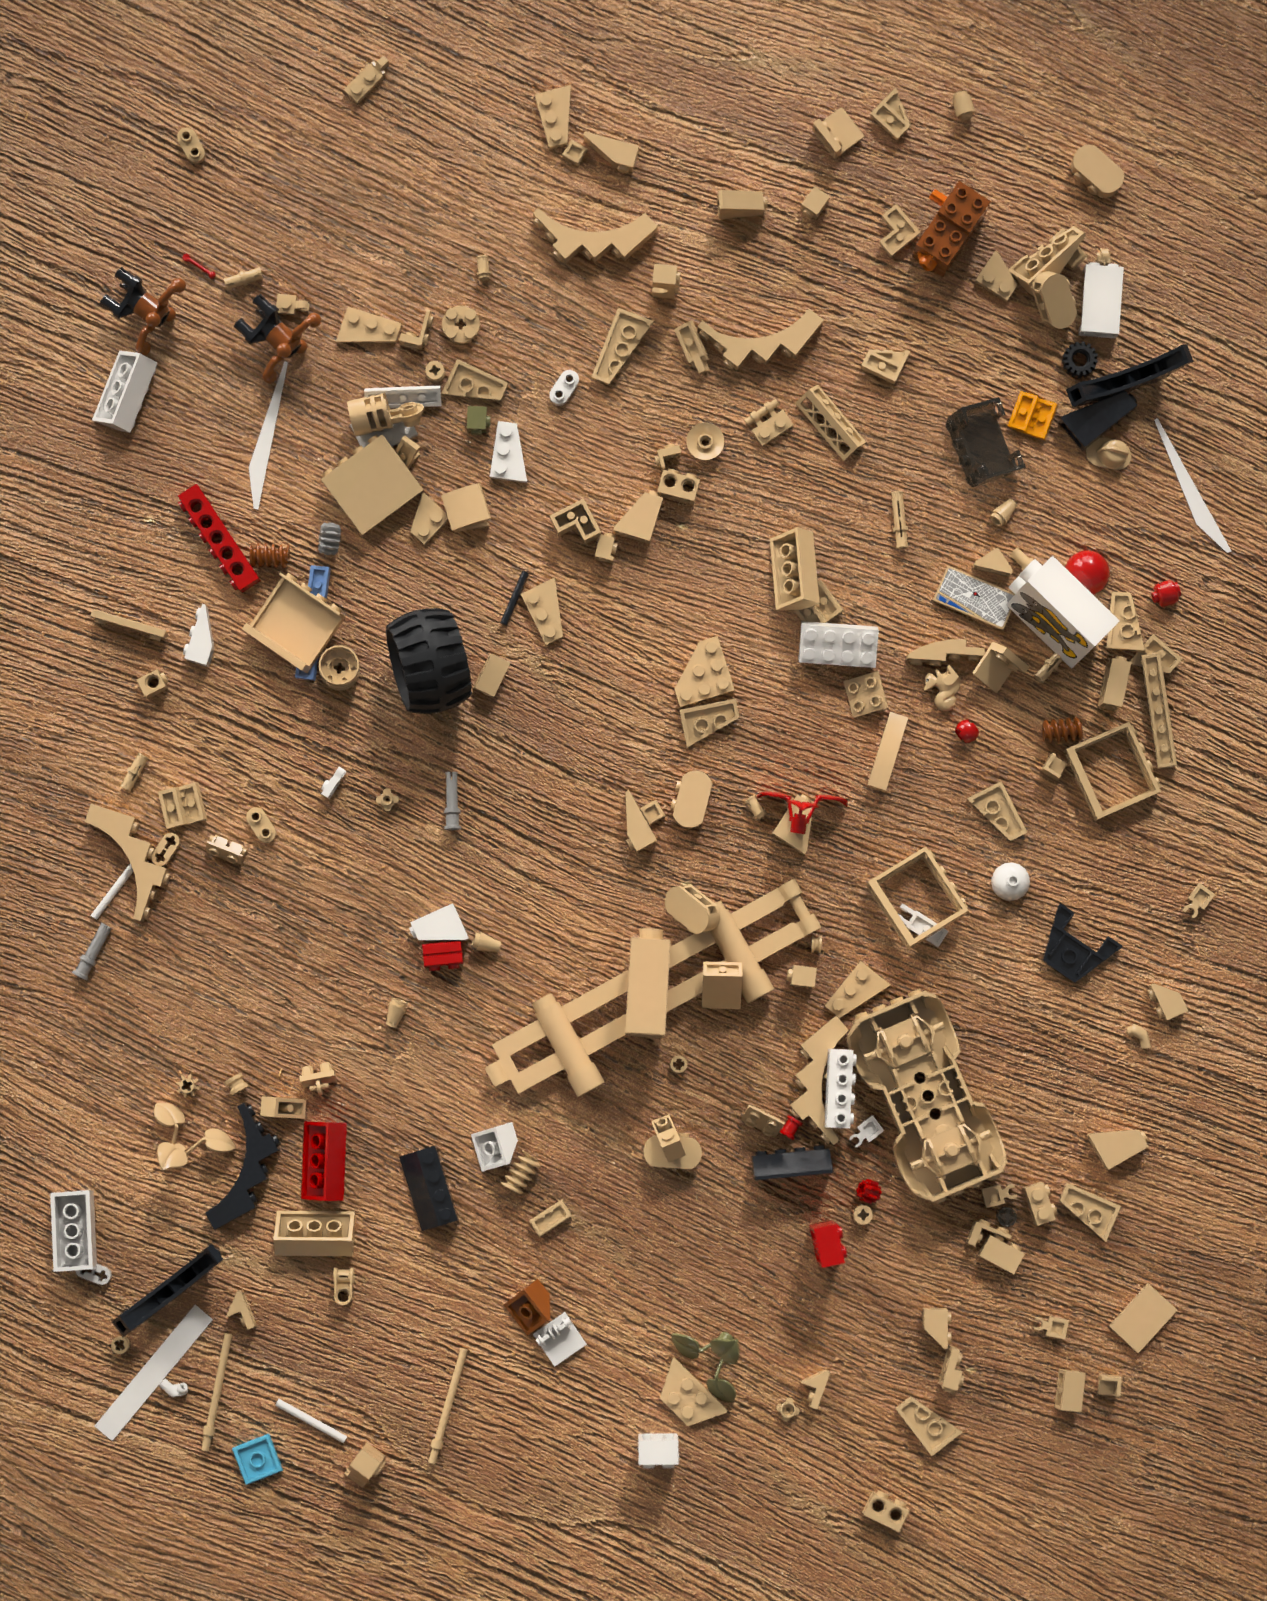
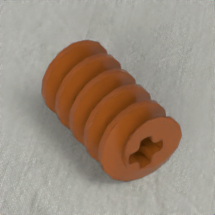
[249,543,290,568]
[1042,717,1083,744]

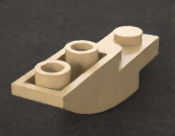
[906,639,985,666]

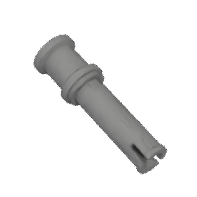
[444,772,461,831]
[72,923,112,980]

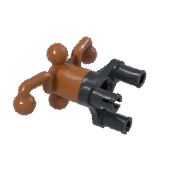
[100,267,186,355]
[234,294,322,384]

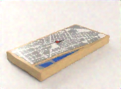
[933,566,1015,631]

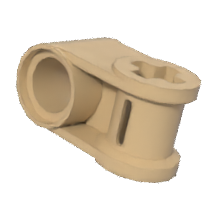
[333,1268,355,1305]

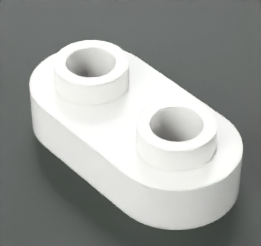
[550,370,579,406]

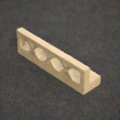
[795,385,866,461]

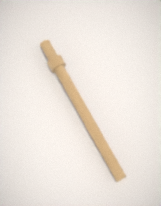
[201,1333,233,1451]
[428,1348,468,1464]

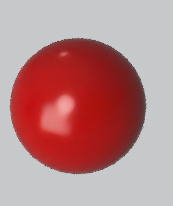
[1065,550,1110,595]

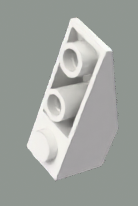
[183,604,215,667]

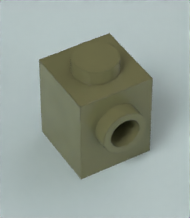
[467,406,491,436]

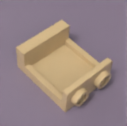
[702,962,742,1009]

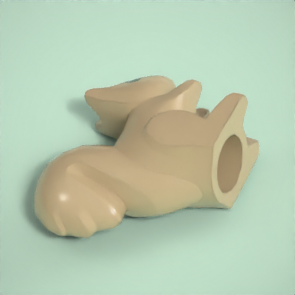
[924,665,962,711]

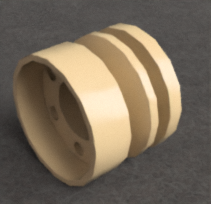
[319,645,360,691]

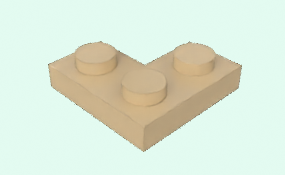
[879,204,921,257]

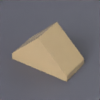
[972,548,1012,577]

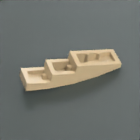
[867,712,908,792]

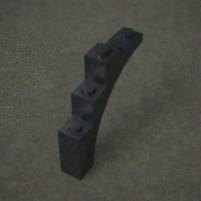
[1066,344,1194,407]
[205,1102,281,1230]
[112,1244,224,1337]

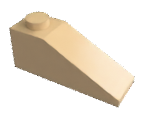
[584,131,639,173]
[625,790,657,852]

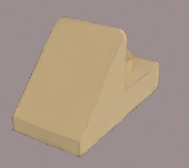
[395,436,420,469]
[226,1289,257,1329]
[801,1369,830,1409]

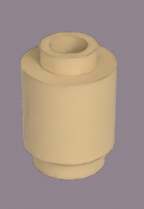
[952,91,975,121]

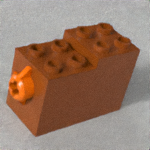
[912,181,991,277]

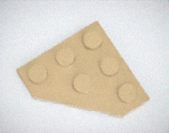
[674,636,735,708]

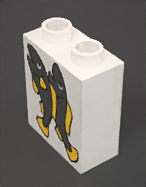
[1006,556,1119,669]

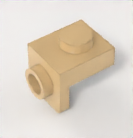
[654,444,681,472]

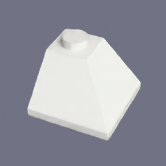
[471,1122,518,1172]

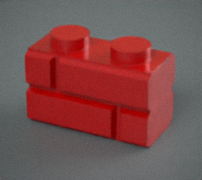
[422,940,464,971]

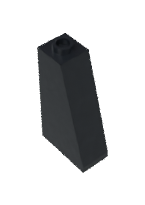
[1058,391,1137,451]

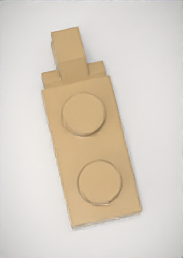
[344,56,389,104]
[675,321,710,374]

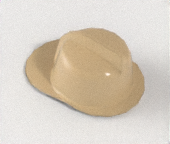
[1086,438,1131,470]

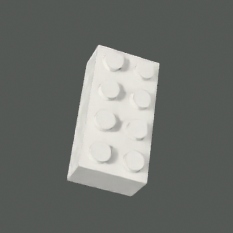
[798,621,879,668]
[50,1190,97,1272]

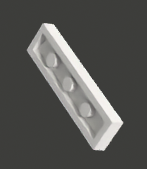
[364,386,442,408]

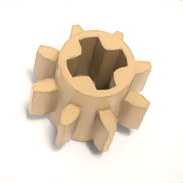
[176,1074,201,1098]

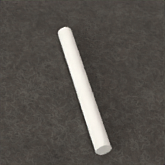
[91,863,133,920]
[275,1399,347,1443]

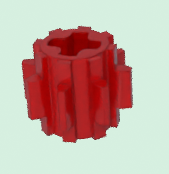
[856,1179,882,1204]

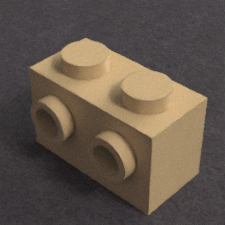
[1022,1182,1057,1226]

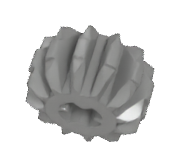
[318,522,341,555]

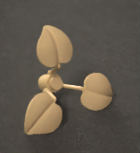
[154,1103,235,1171]

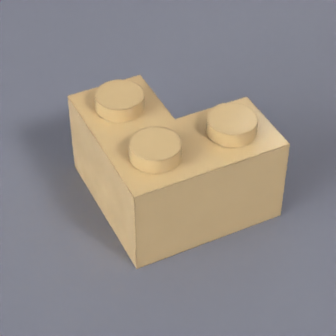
[550,498,601,545]

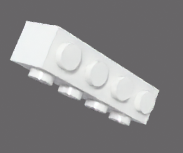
[824,1049,856,1128]

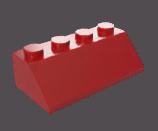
[301,1121,347,1201]

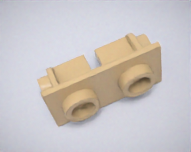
[206,835,247,865]

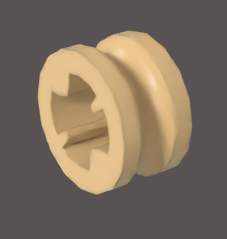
[811,936,822,953]
[670,1056,687,1073]
[111,1336,130,1354]

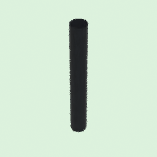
[500,571,529,626]

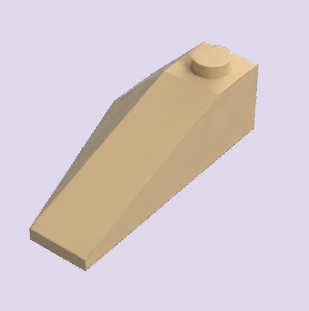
[1009,226,1086,296]

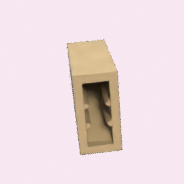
[717,190,767,220]
[613,491,663,544]
[772,794,812,855]
[1086,1129,1149,1170]

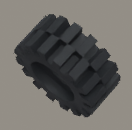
[1062,342,1098,378]

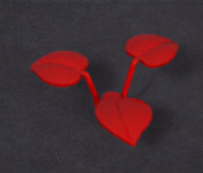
[757,791,848,834]

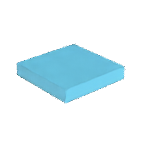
[232,1433,283,1485]

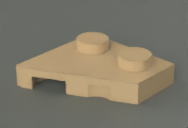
[870,88,911,141]
[410,492,449,546]

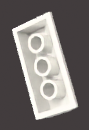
[92,351,157,433]

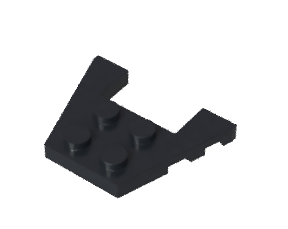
[1042,903,1122,983]

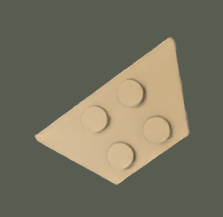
[660,1357,728,1426]

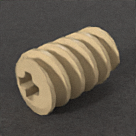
[501,1150,541,1194]

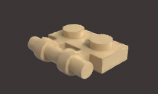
[744,399,793,447]

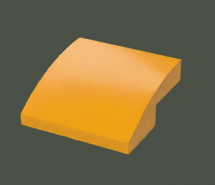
[1008,391,1058,440]

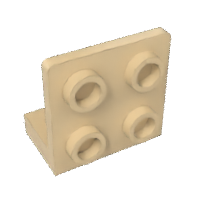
[812,107,864,159]
[973,642,1029,693]

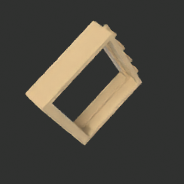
[1064,722,1161,821]
[866,847,968,950]

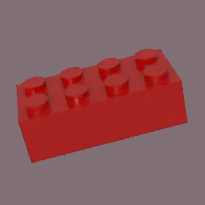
[809,1220,848,1268]

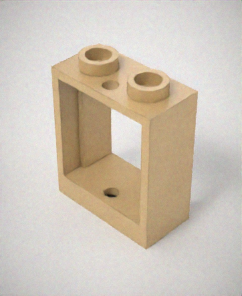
[1097,656,1131,711]

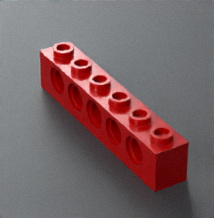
[178,484,261,593]

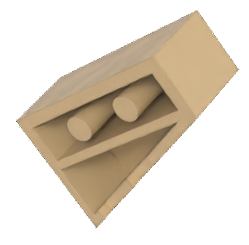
[344,1442,386,1488]

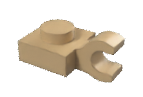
[276,294,310,316]

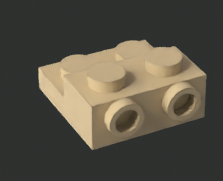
[938,1345,964,1394]

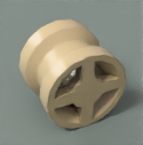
[425,361,445,383]
[224,1073,249,1096]
[852,1205,873,1225]

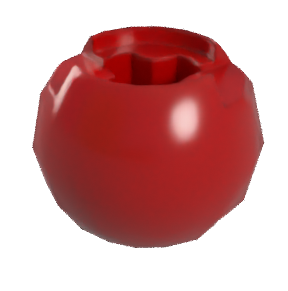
[955,720,979,743]

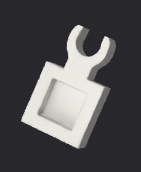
[321,767,346,799]
[849,1115,884,1147]

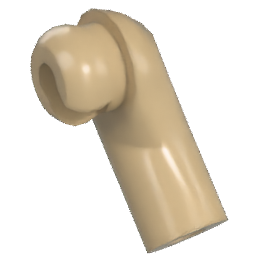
[1127,1025,1151,1049]

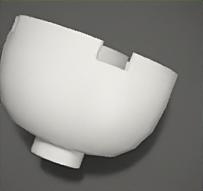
[991,862,1030,901]

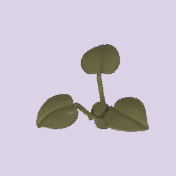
[671,1332,739,1402]

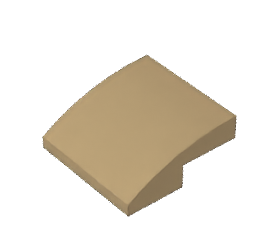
[441,483,491,532]
[794,580,844,623]
[158,782,207,829]

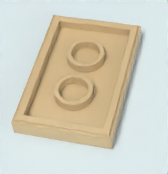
[1109,1283,1177,1353]

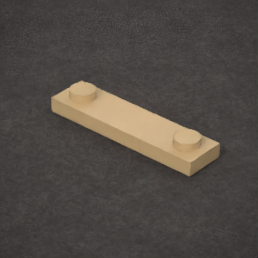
[90,609,168,641]

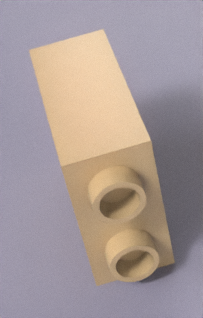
[625,928,671,1038]

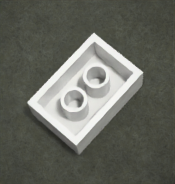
[638,1433,679,1468]

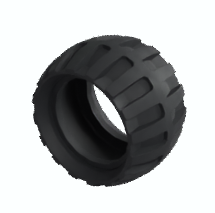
[386,608,472,714]

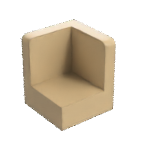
[1041,753,1067,781]
[1097,1374,1122,1397]

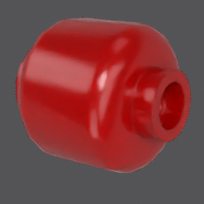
[1151,580,1181,607]

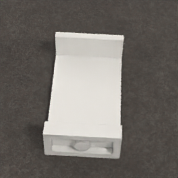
[1078,262,1124,339]

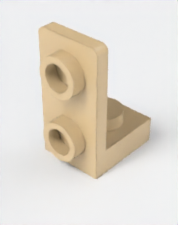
[399,309,434,350]
[966,1219,1012,1246]

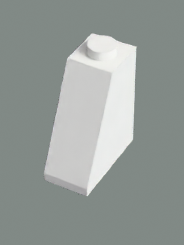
[409,903,469,941]

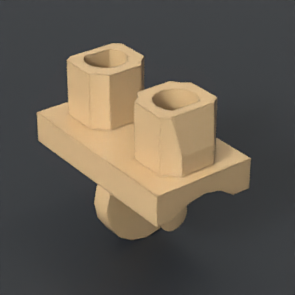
[299,1062,337,1096]

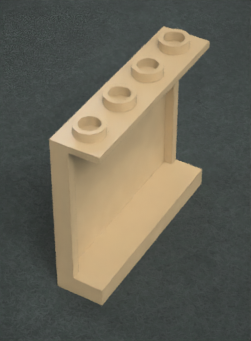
[321,434,423,535]
[242,572,346,673]

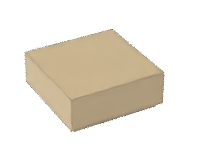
[562,139,588,166]
[640,800,665,825]

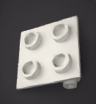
[533,1312,587,1367]

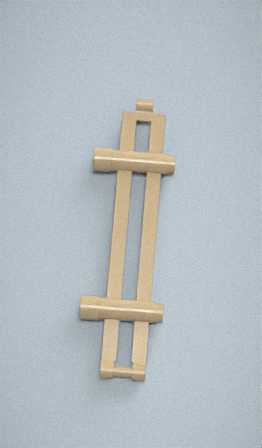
[485,879,821,1097]

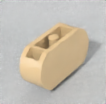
[1071,145,1124,198]
[1032,271,1077,329]
[670,771,712,829]
[665,884,720,934]
[643,1133,702,1169]

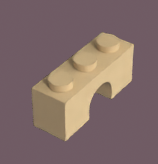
[652,264,681,299]

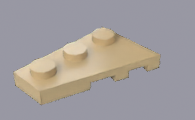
[535,85,571,150]
[441,359,509,401]
[521,577,563,646]
[1107,592,1146,652]
[679,699,740,748]
[967,781,1028,841]
[825,961,890,1018]
[896,1396,962,1456]

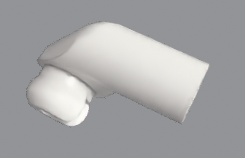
[159,1378,188,1397]

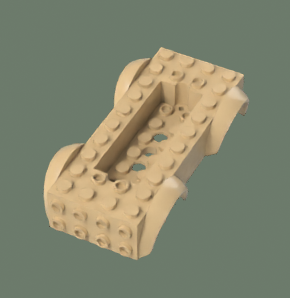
[847,989,1007,1204]

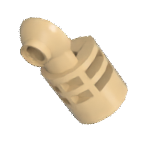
[347,393,424,437]

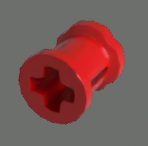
[779,1115,803,1140]

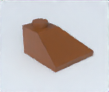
[504,1278,550,1336]

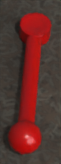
[182,253,216,279]

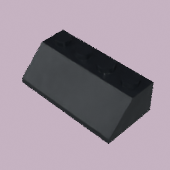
[399,1145,459,1231]
[751,1145,833,1180]

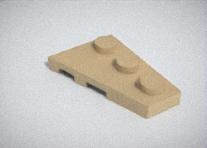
[336,307,402,344]
[1059,1183,1121,1242]

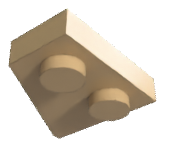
[975,250,1017,302]
[860,350,910,384]
[1129,634,1182,673]

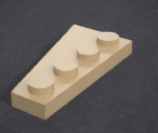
[591,308,653,385]

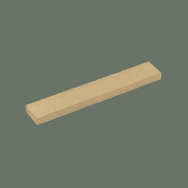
[1141,652,1177,769]

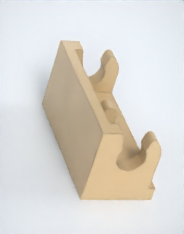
[473,654,510,697]
[1055,1369,1086,1412]

